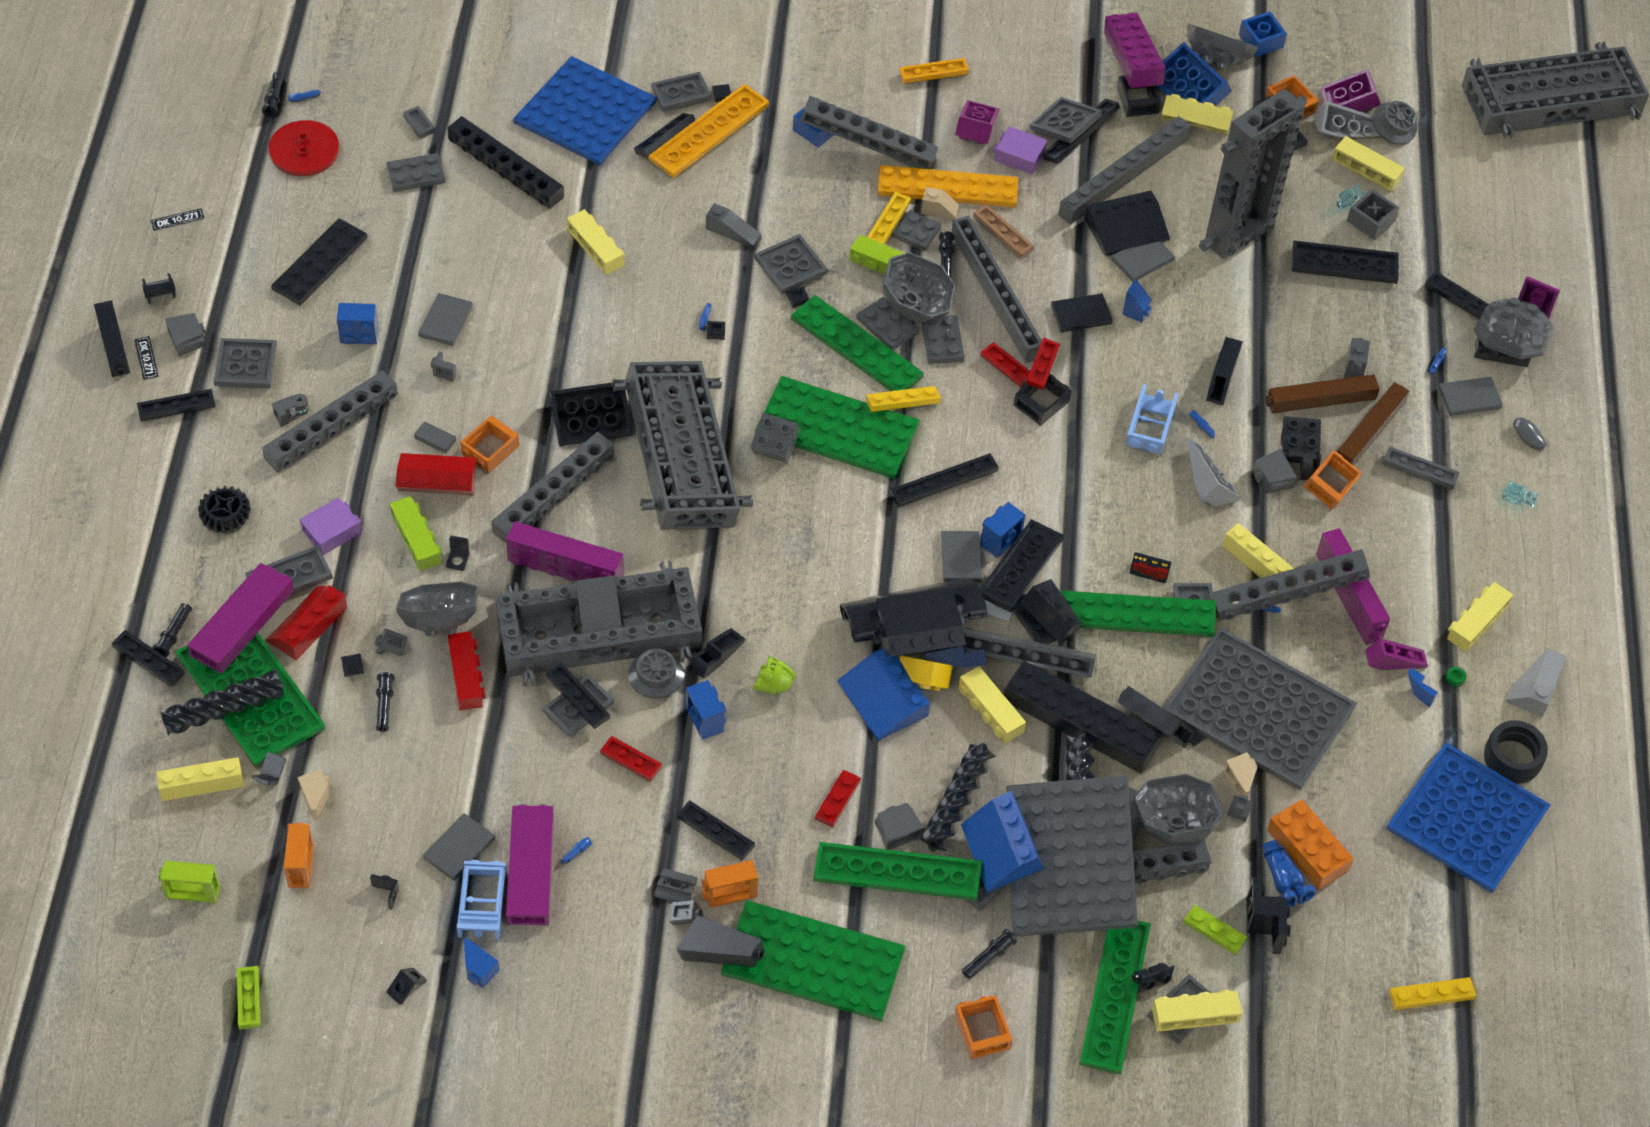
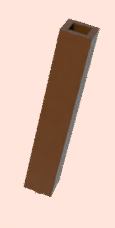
[1266,374,1380,414]
[1337,382,1410,465]

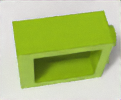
[158,860,220,903]

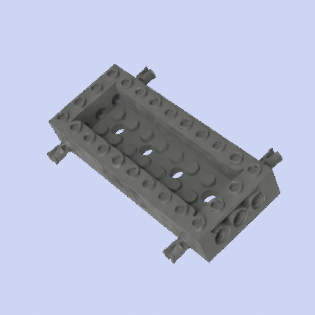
[1461,41,1649,138]
[1199,89,1307,259]
[612,361,753,530]
[495,560,702,687]

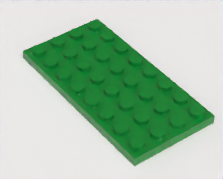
[755,376,920,479]
[175,633,326,768]
[721,900,906,1022]

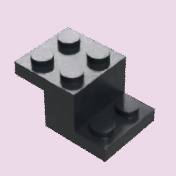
[1246,877,1291,954]

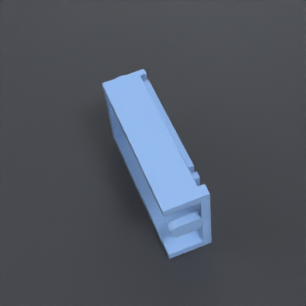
[1126,384,1179,454]
[457,860,507,939]

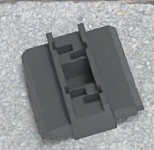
[654,868,698,904]

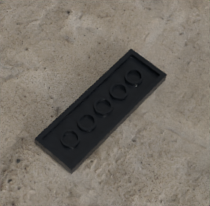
[271,218,368,306]
[1291,240,1399,284]
[980,519,1064,613]

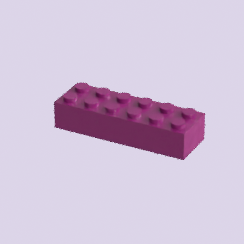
[1104,12,1165,88]
[506,521,624,581]

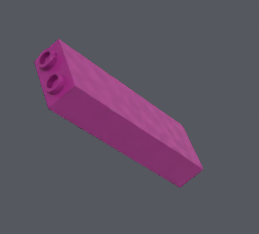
[1316,528,1390,645]
[187,562,294,674]
[506,804,554,925]

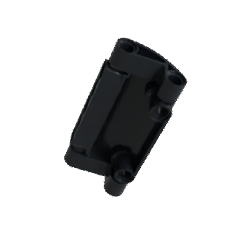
[840,578,988,643]

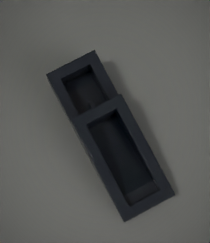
[689,628,745,678]

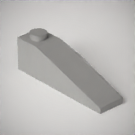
[1315,101,1381,138]
[1187,438,1242,507]
[1506,649,1566,717]

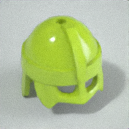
[753,655,796,695]

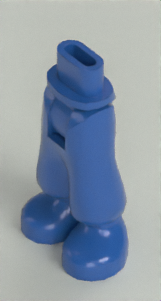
[1262,840,1317,907]

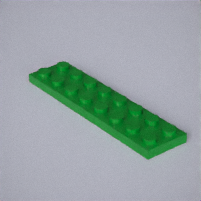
[791,295,924,391]
[1061,590,1216,637]
[813,842,982,901]
[1079,920,1151,1075]

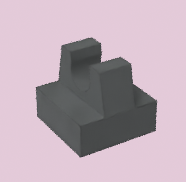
[1227,794,1253,822]

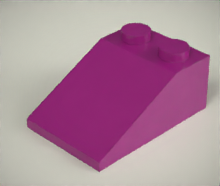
[1321,69,1381,112]
[955,100,1000,144]
[1518,276,1560,320]

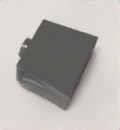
[165,313,206,357]
[1344,338,1370,378]
[1253,449,1297,493]
[875,803,925,850]

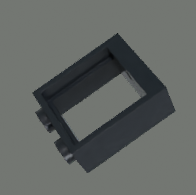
[1117,75,1161,117]
[1013,374,1072,426]

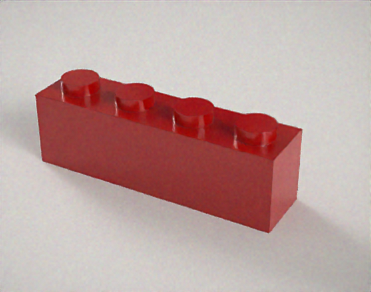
[447,631,486,711]

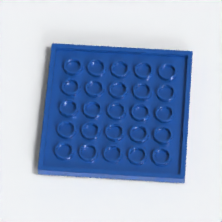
[513,56,657,165]
[1386,742,1551,893]

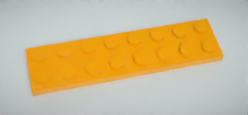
[649,84,769,178]
[877,165,1018,207]

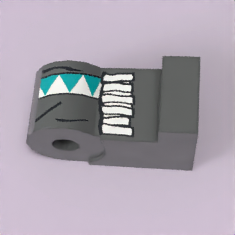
[272,394,309,427]

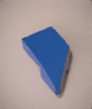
[1408,668,1438,707]

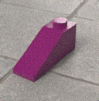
[1365,638,1428,670]

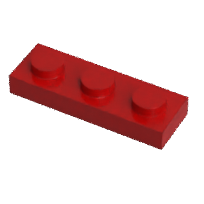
[1025,337,1060,390]
[980,342,1030,387]
[600,735,662,782]
[815,769,861,828]

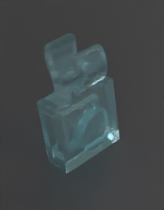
[1336,184,1366,210]
[1502,481,1538,506]

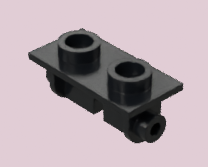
[1131,963,1175,993]

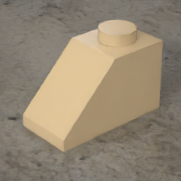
[921,187,959,220]
[1223,753,1257,797]
[298,769,331,820]

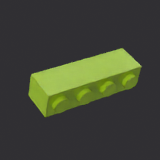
[849,234,904,275]
[389,496,443,571]

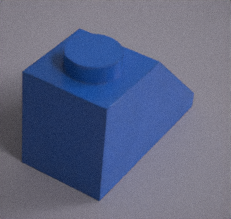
[1123,279,1152,323]
[464,938,500,988]

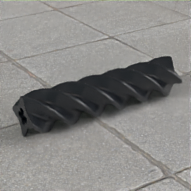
[160,670,284,736]
[1066,733,1095,780]
[920,743,996,852]

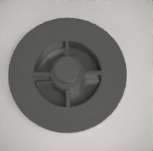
[1373,101,1417,144]
[629,649,684,698]

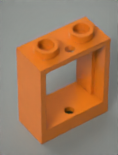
[1265,75,1319,119]
[460,415,520,473]
[1303,450,1362,510]
[284,822,314,888]
[701,860,758,908]
[954,995,1013,1060]

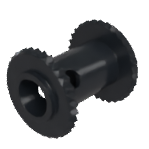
[142,273,176,304]

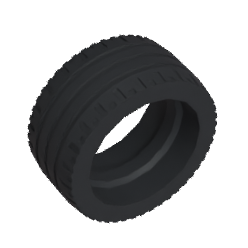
[1484,720,1548,784]

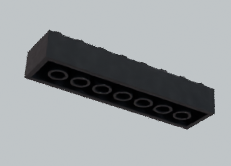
[1003,660,1163,774]

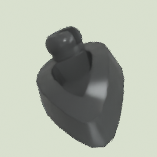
[1513,418,1547,450]

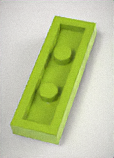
[1183,904,1247,955]
[237,966,261,1030]

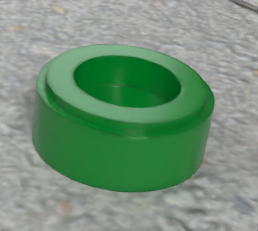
[1446,667,1467,687]

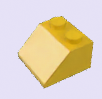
[900,655,953,691]

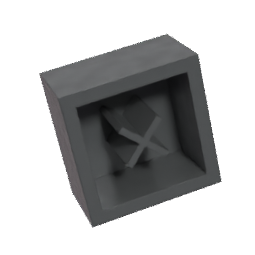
[1347,189,1400,240]
[751,413,800,464]

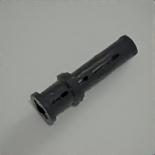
[262,72,284,117]
[938,231,954,279]
[152,603,192,657]
[376,672,395,732]
[961,928,1017,980]

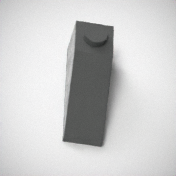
[706,203,761,248]

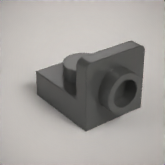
[431,352,456,382]
[374,629,408,656]
[669,900,704,925]

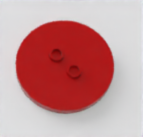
[268,120,339,176]

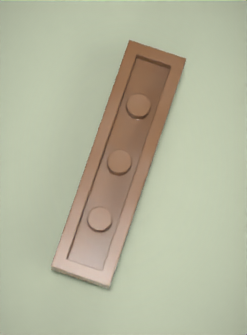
[973,204,1034,259]

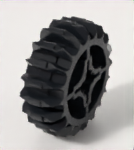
[198,485,251,534]

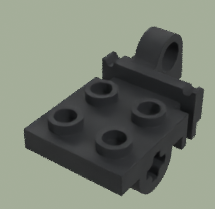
[1281,416,1321,480]

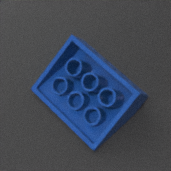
[1156,42,1232,105]
[837,648,930,741]
[961,791,1044,893]

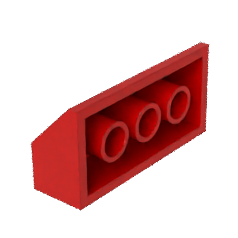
[395,453,477,495]
[266,585,347,661]

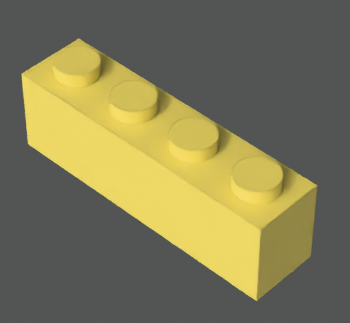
[1161,94,1233,135]
[1332,136,1405,191]
[567,209,625,275]
[1222,523,1294,578]
[1447,582,1513,652]
[958,666,1026,744]
[157,757,244,801]
[1152,990,1242,1032]

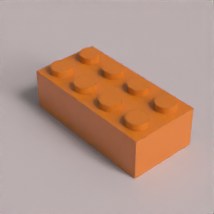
[1267,799,1354,890]

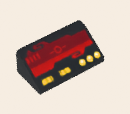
[1129,552,1172,583]

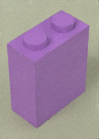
[993,126,1047,175]
[299,497,362,555]

